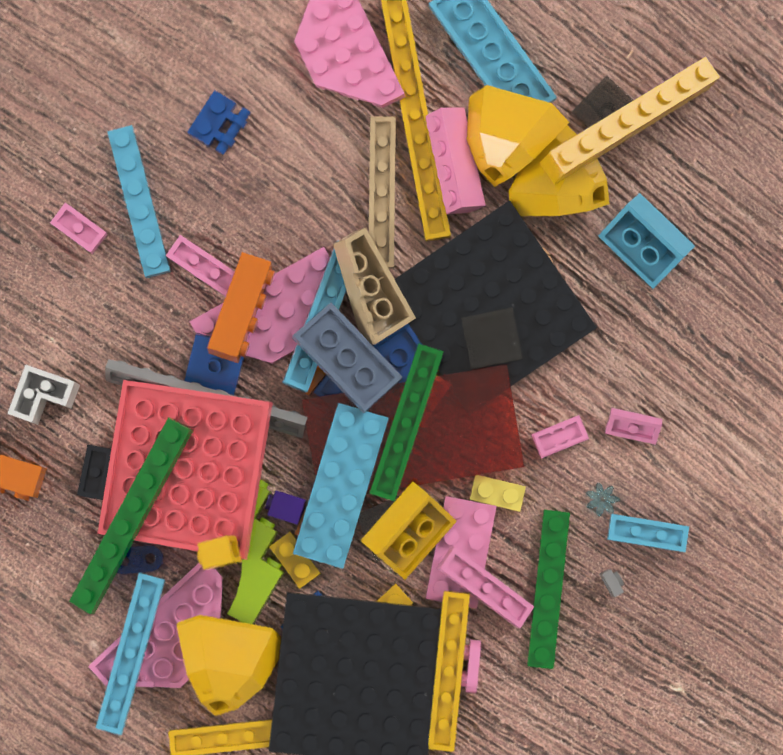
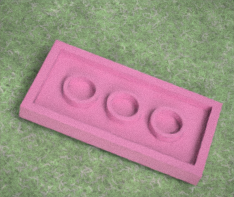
[425,496,497,609]

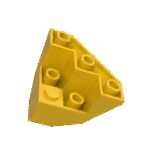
[467,85,569,187]
[508,125,609,216]
[177,615,282,716]

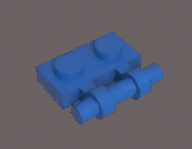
[187,90,251,155]

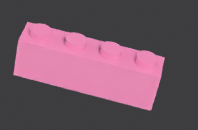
[425,107,486,214]

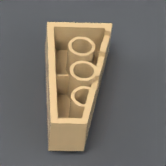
[333,227,416,345]

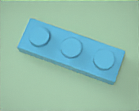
[607,514,689,552]

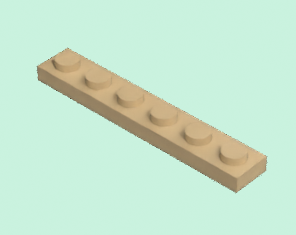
[369,116,396,269]

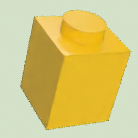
[197,536,242,570]

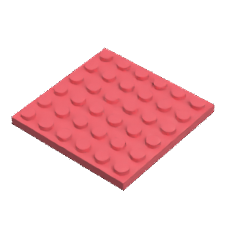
[97,380,273,560]

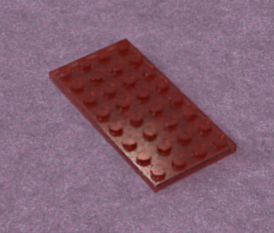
[302,364,524,494]

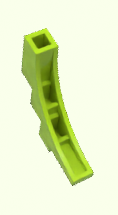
[228,479,285,625]

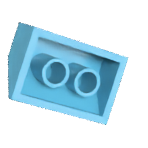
[598,193,695,289]

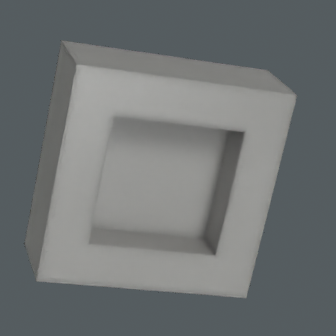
[599,569,624,597]

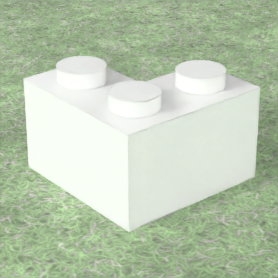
[7,365,80,425]

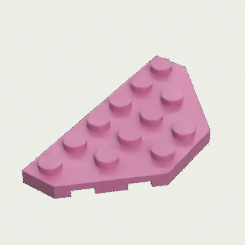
[294,0,406,108]
[190,247,330,364]
[88,563,223,688]

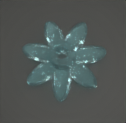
[586,483,620,517]

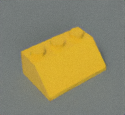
[360,482,457,580]

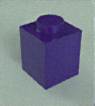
[265,490,307,525]

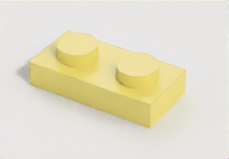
[469,474,526,512]

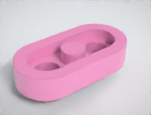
[461,639,481,693]

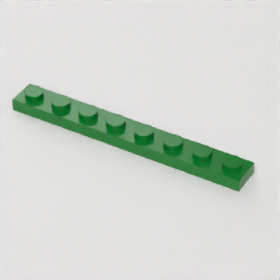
[69,417,193,615]

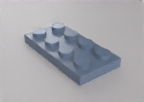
[292,302,403,414]

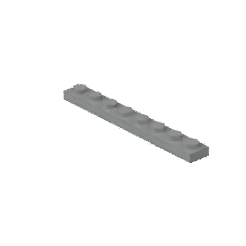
[105,359,307,438]

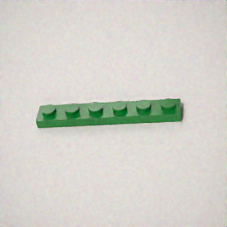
[370,343,444,502]
[527,510,570,669]

